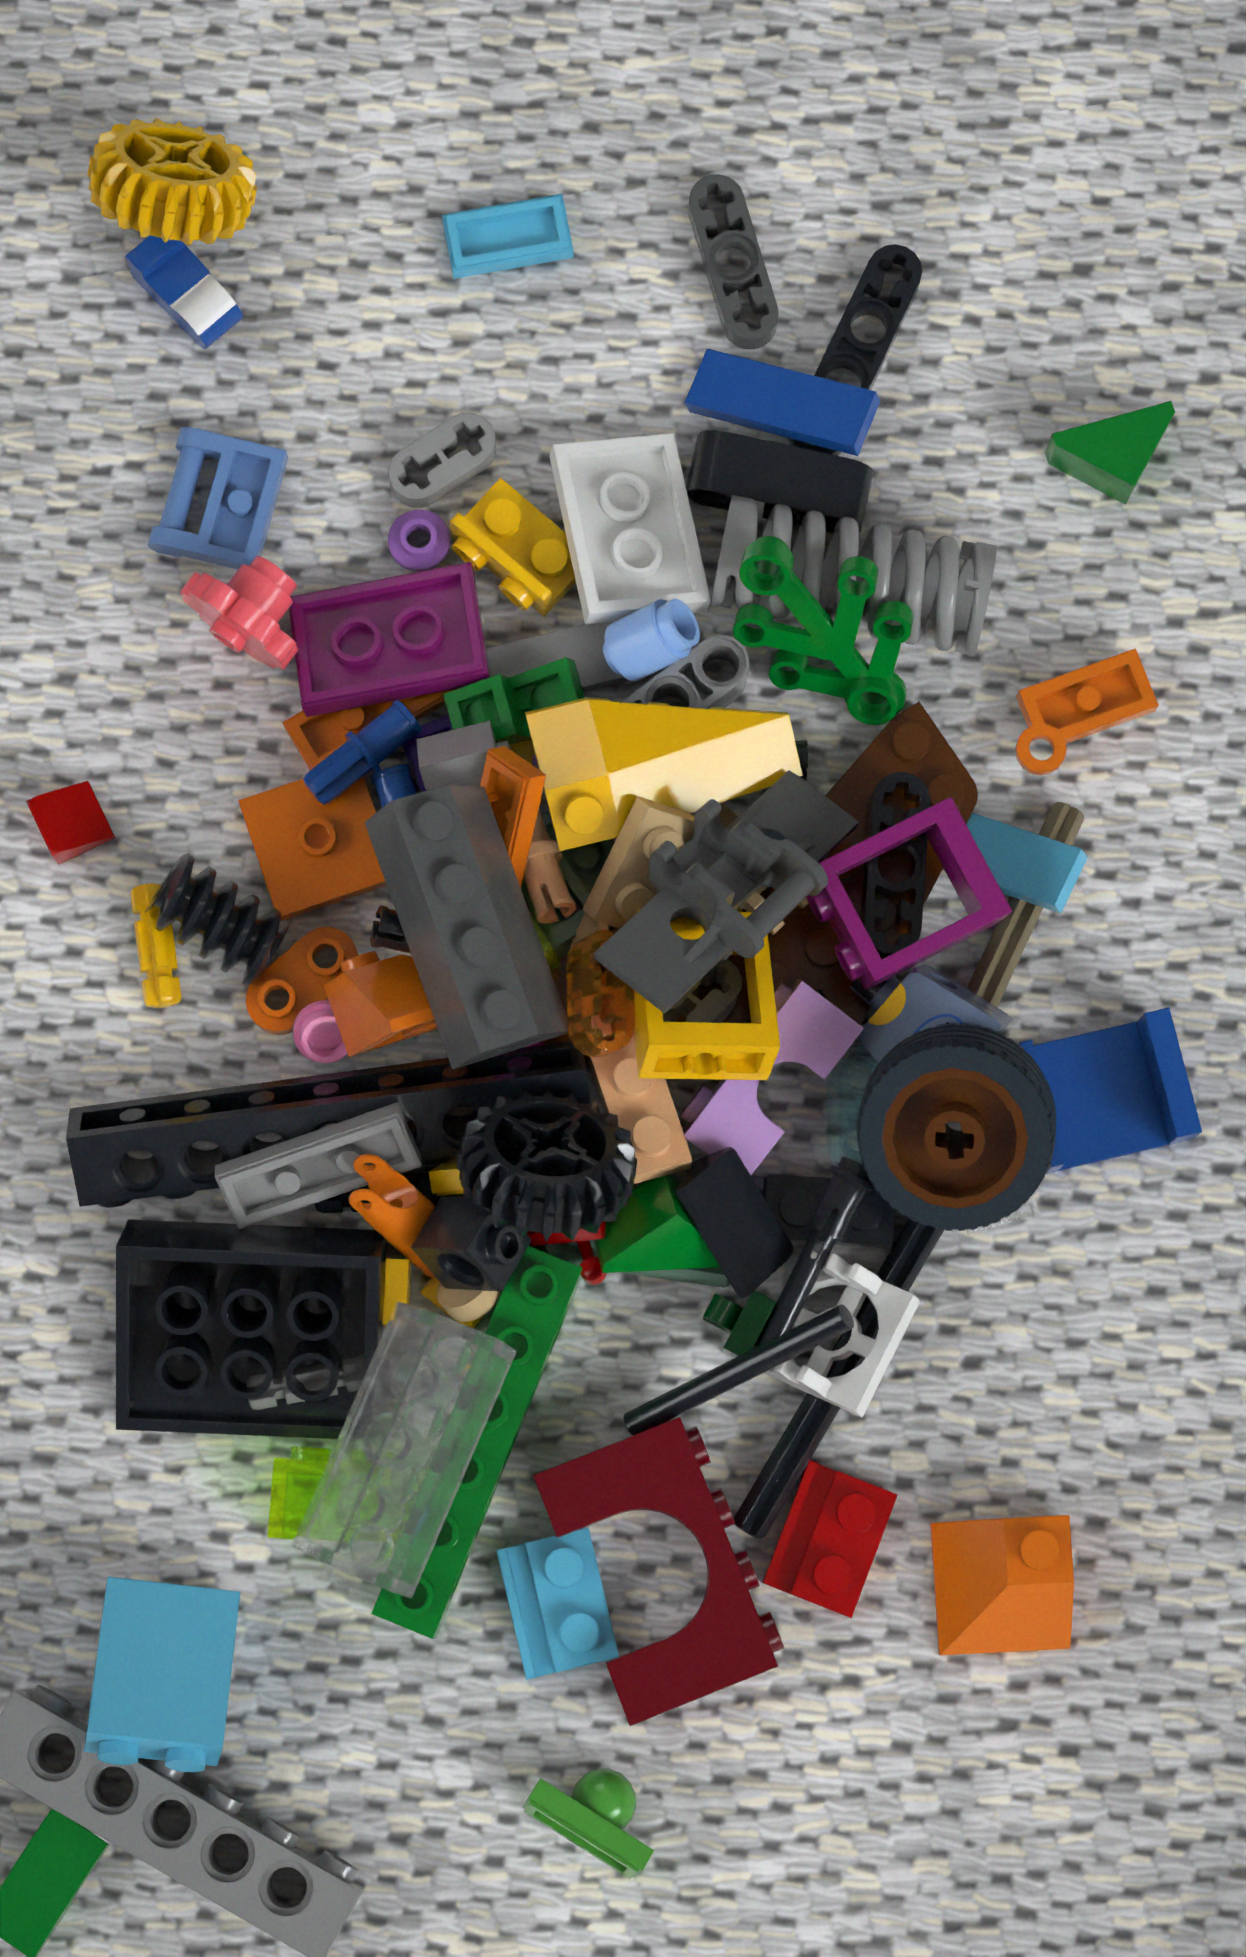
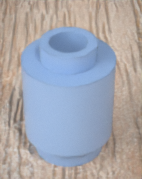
[603,599,700,682]

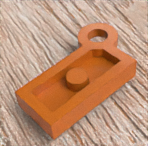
[1015,648,1159,776]

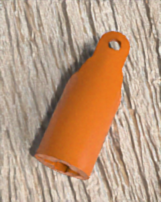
[349,1154,436,1278]

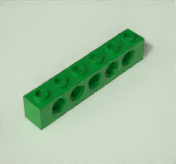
[371,1246,583,1639]

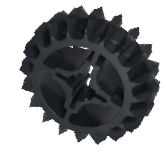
[457,1089,637,1242]

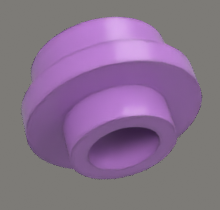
[388,510,451,572]

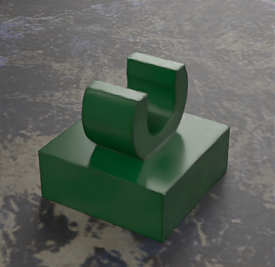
[703,1291,776,1358]

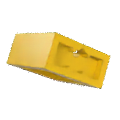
[630,909,780,1080]

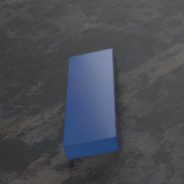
[684,349,880,456]

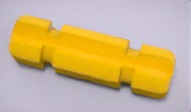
[130,883,182,1008]

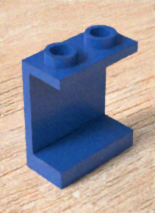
[1018,1007,1202,1174]

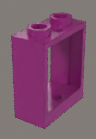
[806,797,1012,991]

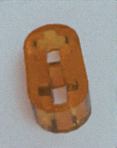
[566,930,635,1058]

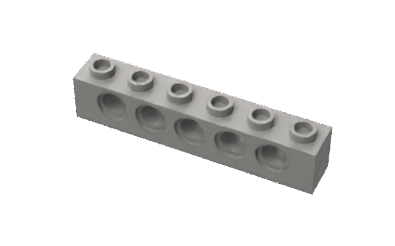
[0,1685,365,1957]

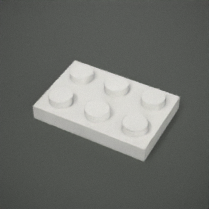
[549,433,711,625]

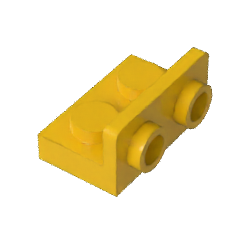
[449,477,576,617]

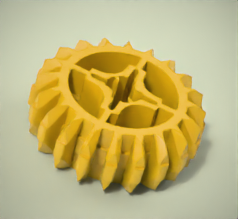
[87,118,257,246]

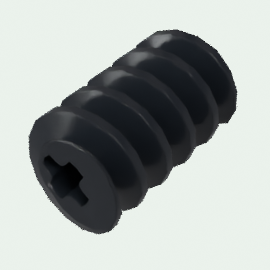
[145,853,289,987]

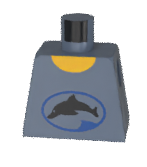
[850,964,1013,1064]

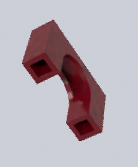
[533,1417,784,1726]

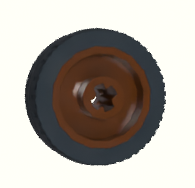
[857,1023,1056,1231]

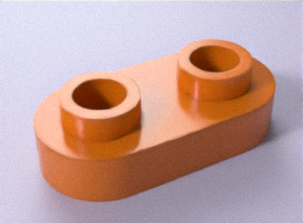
[246,927,358,1035]

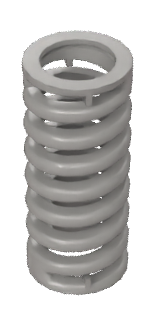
[711,495,997,657]

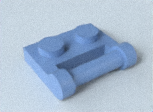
[147,427,288,570]

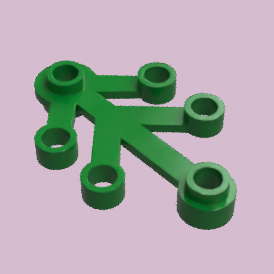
[733,536,914,725]

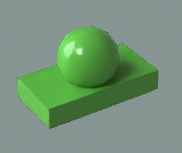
[522,1768,654,1879]

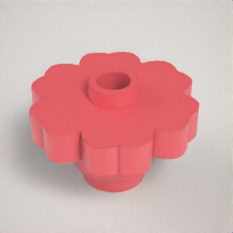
[179,556,299,670]

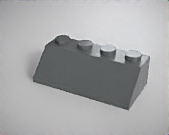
[364,785,572,1070]

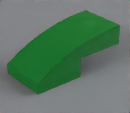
[443,657,585,745]
[0,1809,109,1957]

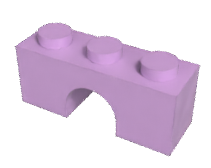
[680,979,864,1175]

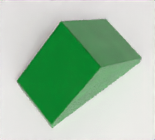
[1045,401,1175,505]
[594,1174,720,1273]

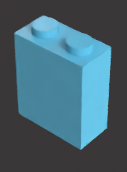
[84,1577,240,1772]

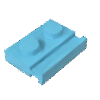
[496,1527,619,1680]

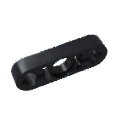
[861,772,930,959]

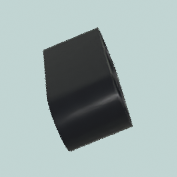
[686,430,874,533]

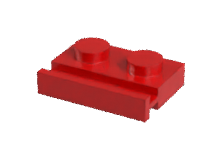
[762,1460,898,1618]

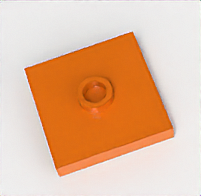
[238,776,387,921]

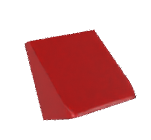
[26,781,116,865]

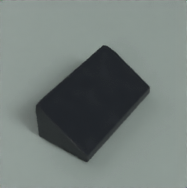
[675,1147,794,1299]

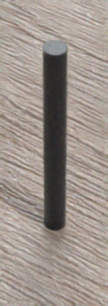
[624,1304,854,1435]

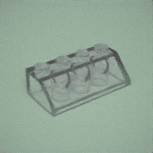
[291,1301,517,1599]

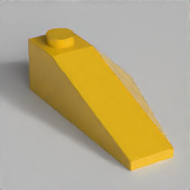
[525,697,803,851]

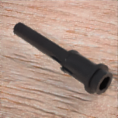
[754,1156,876,1347]

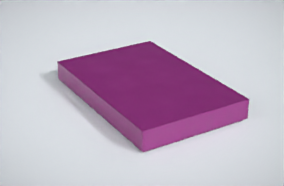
[289,562,490,717]

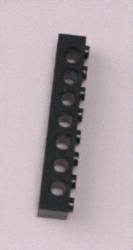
[66,1040,590,1208]

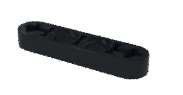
[789,244,922,456]

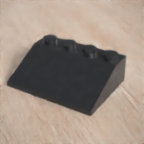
[116,1219,386,1441]

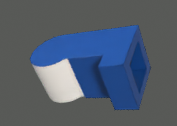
[125,235,244,350]

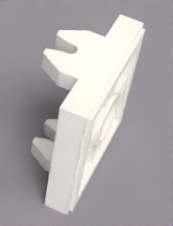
[753,1251,920,1418]

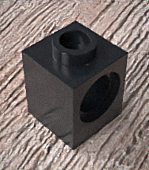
[410,1196,532,1292]

